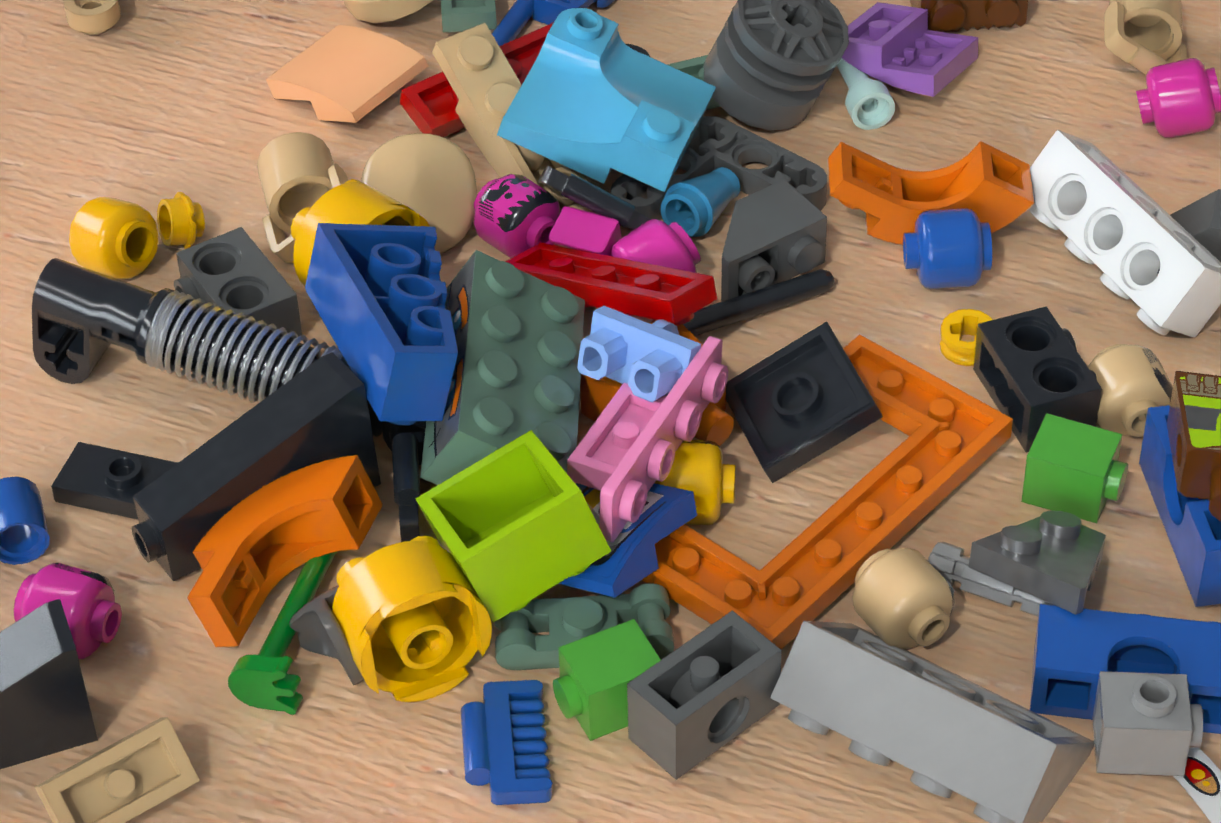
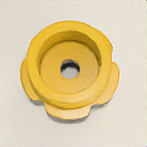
[157,192,205,249]

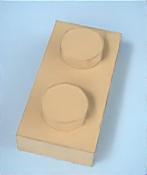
[34,717,200,823]

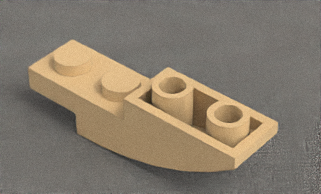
[432,23,590,211]

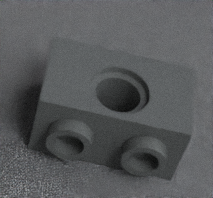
[627,610,781,780]

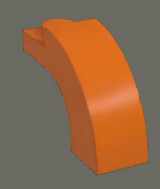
[828,141,1034,245]
[187,455,383,647]

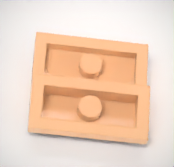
[266,25,429,123]

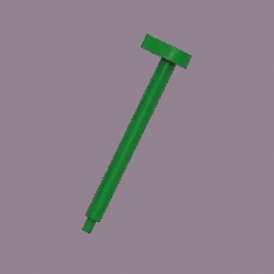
[228,552,337,715]

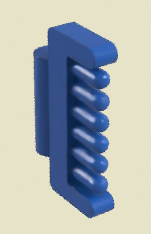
[461,680,552,805]

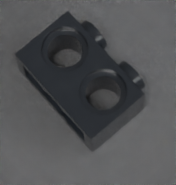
[973,306,1102,452]

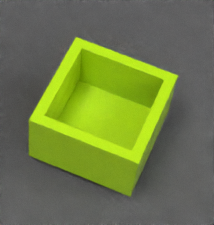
[415,430,611,623]

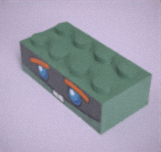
[420,250,585,485]

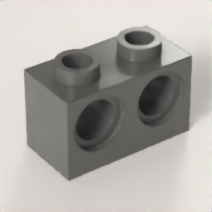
[174,227,302,340]

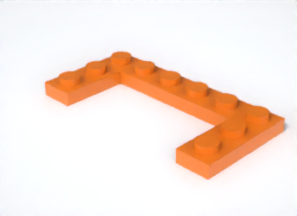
[642,334,1013,650]

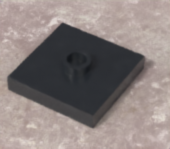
[726,322,883,483]

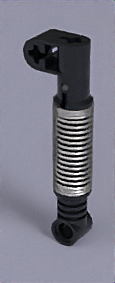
[32,258,426,465]

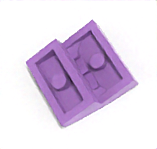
[842,2,978,97]

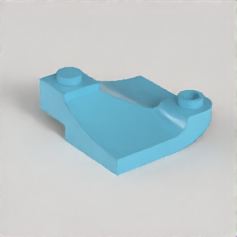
[497,8,716,192]

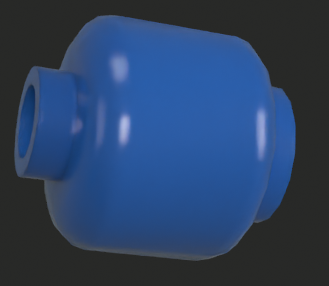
[903,208,993,289]

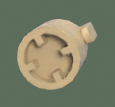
[1104,0,1187,74]
[257,132,348,263]

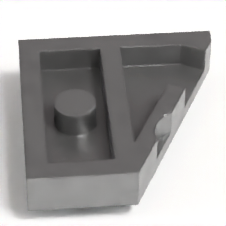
[968,511,1106,614]

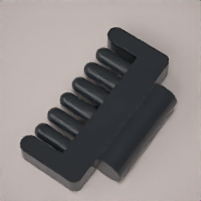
[538,166,651,231]
[392,432,421,542]

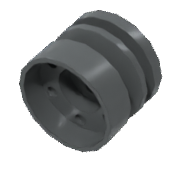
[703,0,849,131]

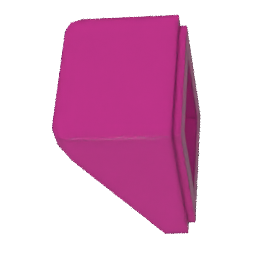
[549,206,622,256]

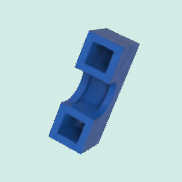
[1139,405,1221,607]
[1030,604,1221,734]

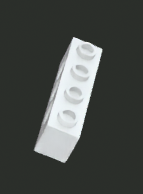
[1029,130,1221,338]

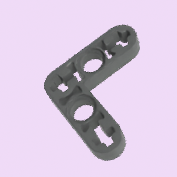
[611,116,827,229]

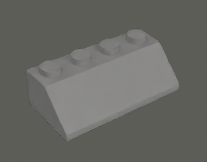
[770,620,1094,823]

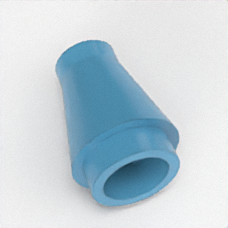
[661,167,740,237]

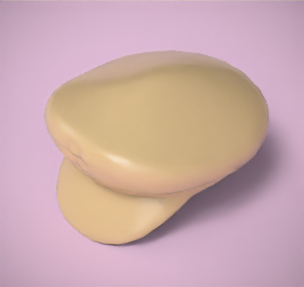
[361,133,477,254]

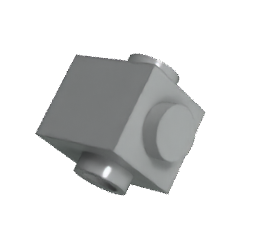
[1092,671,1203,776]

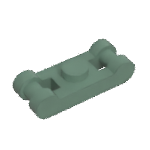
[494,583,675,670]

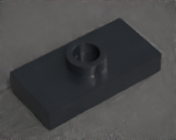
[51,442,178,519]

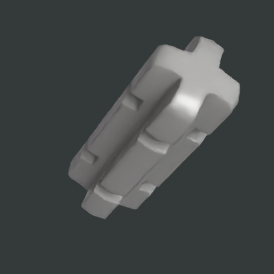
[928,542,1055,617]

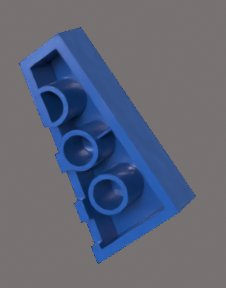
[305,223,458,425]

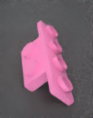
[567,336,728,542]

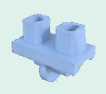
[577,306,701,403]

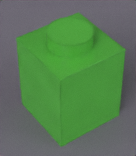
[1021,413,1128,523]
[553,619,661,741]

